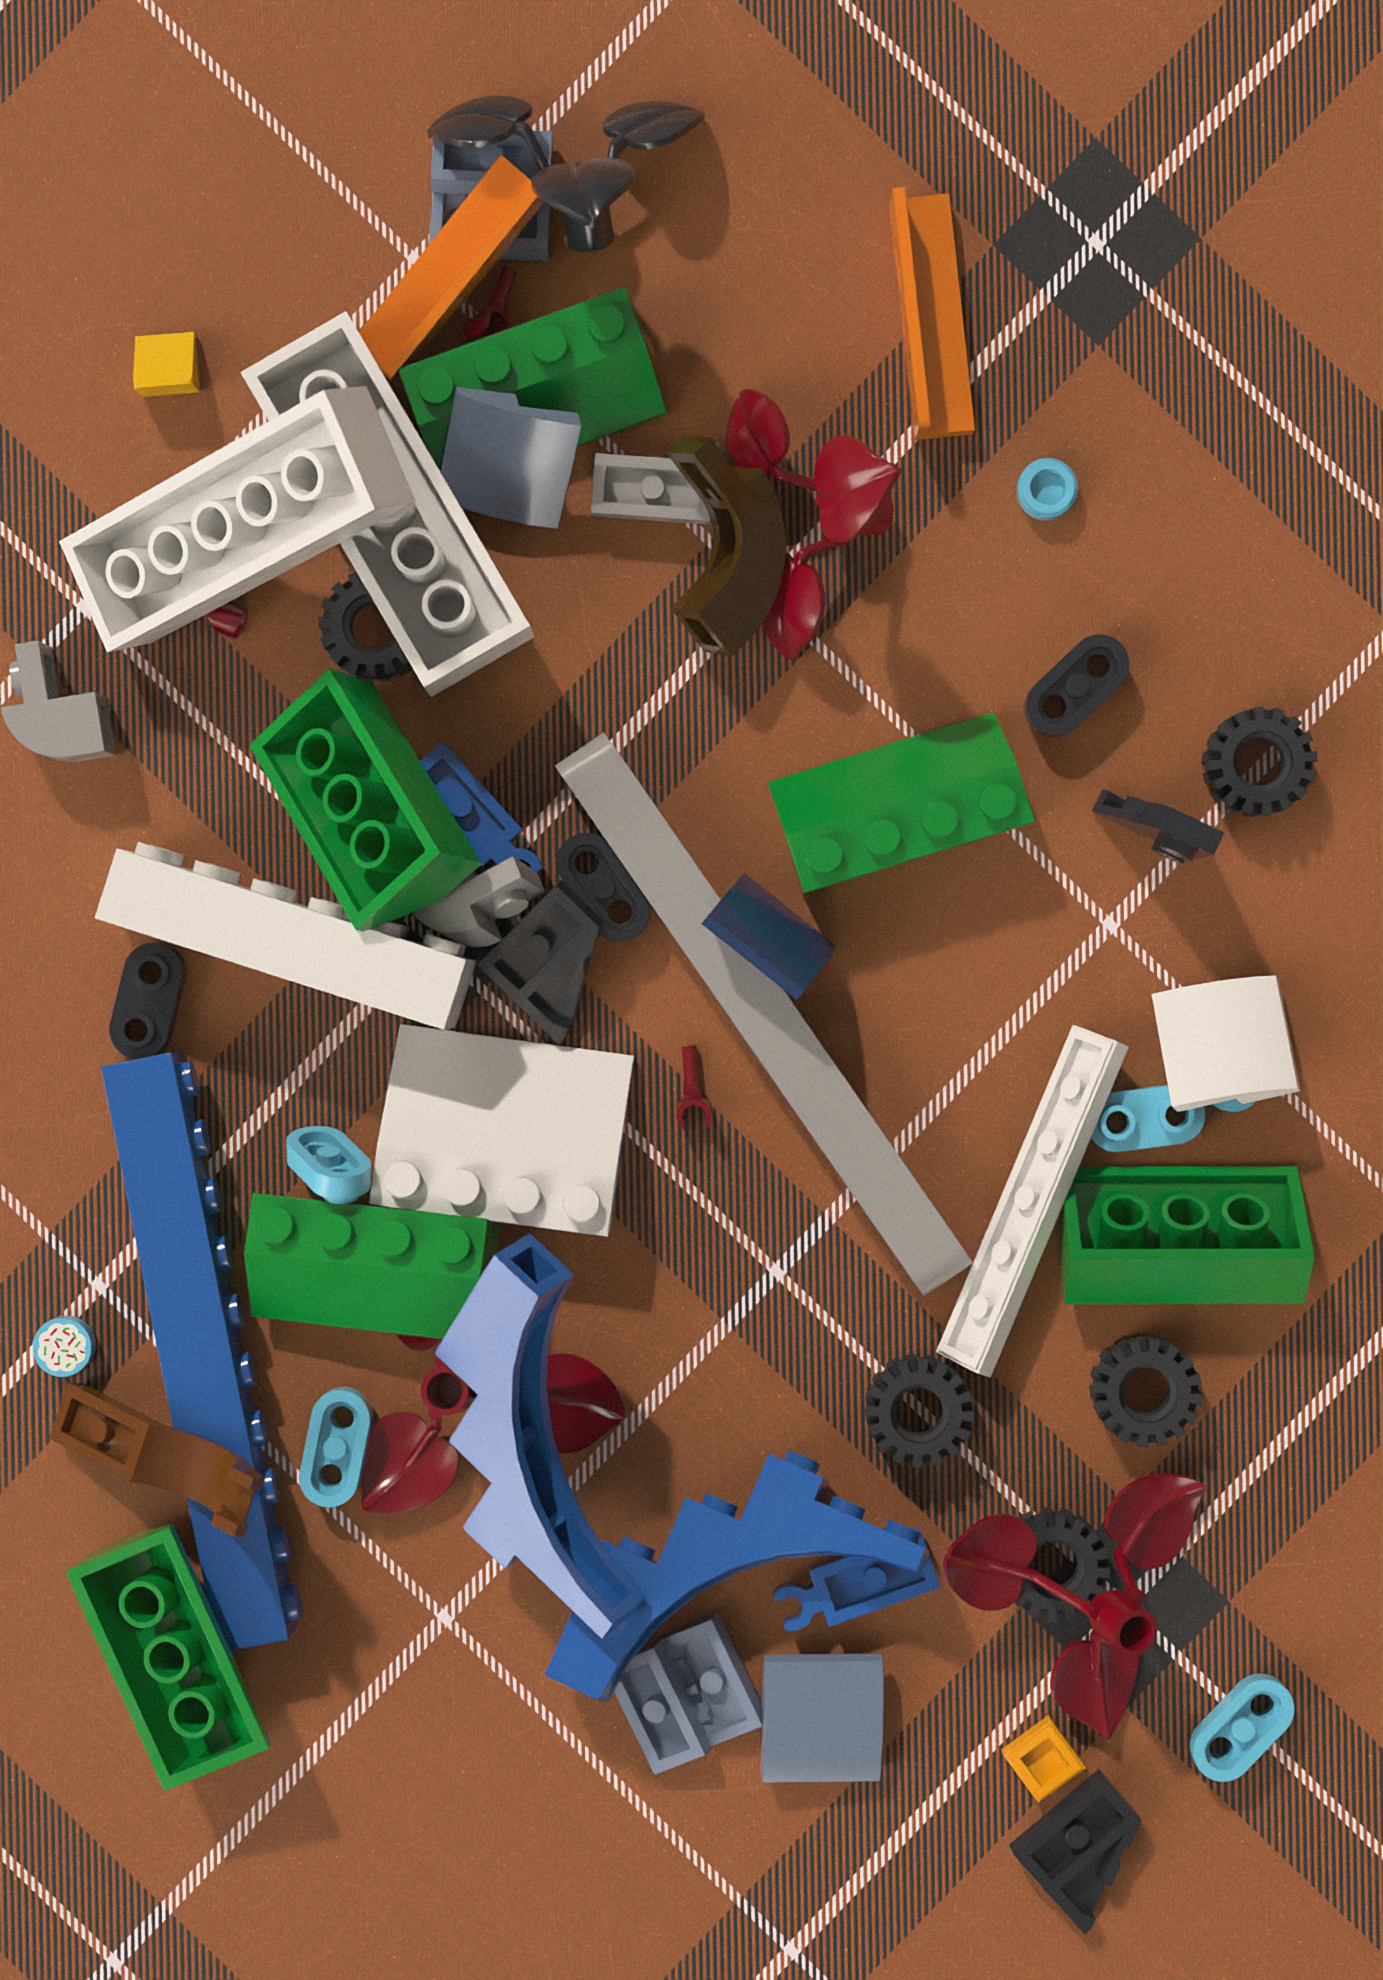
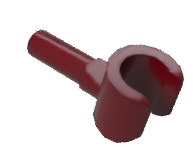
[464,266,516,340]
[208,600,248,639]
[676,1045,712,1130]

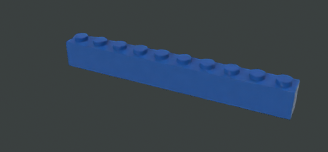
[101,1051,303,1651]

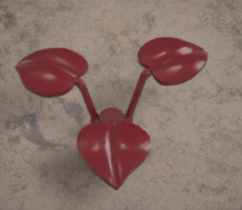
[724,389,902,661]
[361,1334,626,1514]
[943,1473,1206,1739]

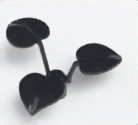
[427,95,705,252]

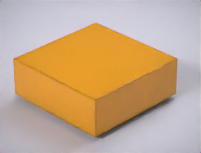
[1001,1715,1086,1803]

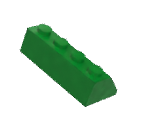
[398,287,667,471]
[249,668,482,931]
[767,712,1035,895]
[1060,1166,1315,1304]
[244,1193,501,1339]
[65,1524,273,1791]

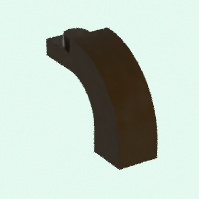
[666,436,786,657]

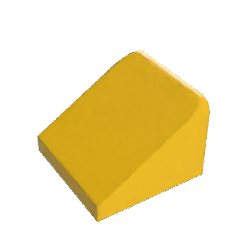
[133,332,200,397]

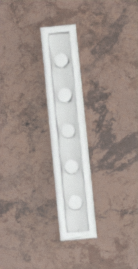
[936,1025,1129,1378]

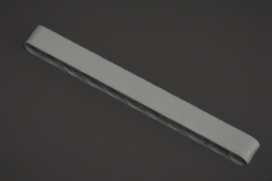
[555,732,973,1297]

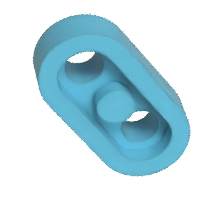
[1090,1084,1205,1152]
[286,1126,371,1204]
[299,1387,373,1508]
[1190,1674,1295,1782]

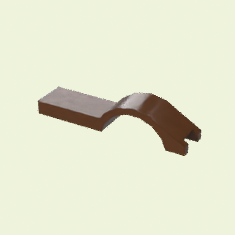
[49,1382,264,1537]

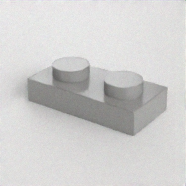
[591,453,710,525]

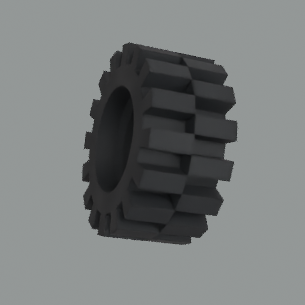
[318,572,411,682]
[1202,707,1318,817]
[1089,1334,1203,1447]
[864,1354,974,1468]
[1015,1507,1111,1623]

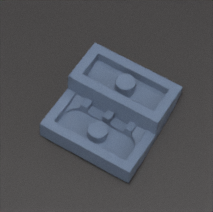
[429,131,553,262]
[440,387,581,529]
[615,1611,763,1775]
[760,1654,884,1783]

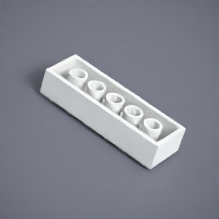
[241,311,534,697]
[59,386,416,653]
[95,842,477,1030]

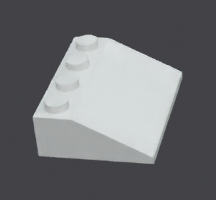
[369,1024,634,1237]

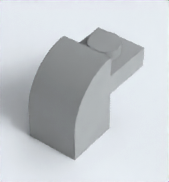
[1,641,117,762]
[412,857,545,947]

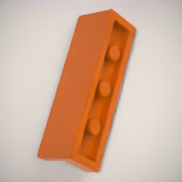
[359,155,545,383]
[889,187,975,441]

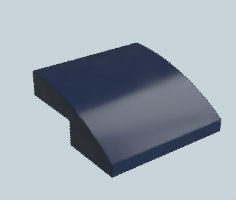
[702,873,837,1000]

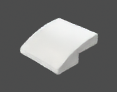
[1152,975,1301,1112]

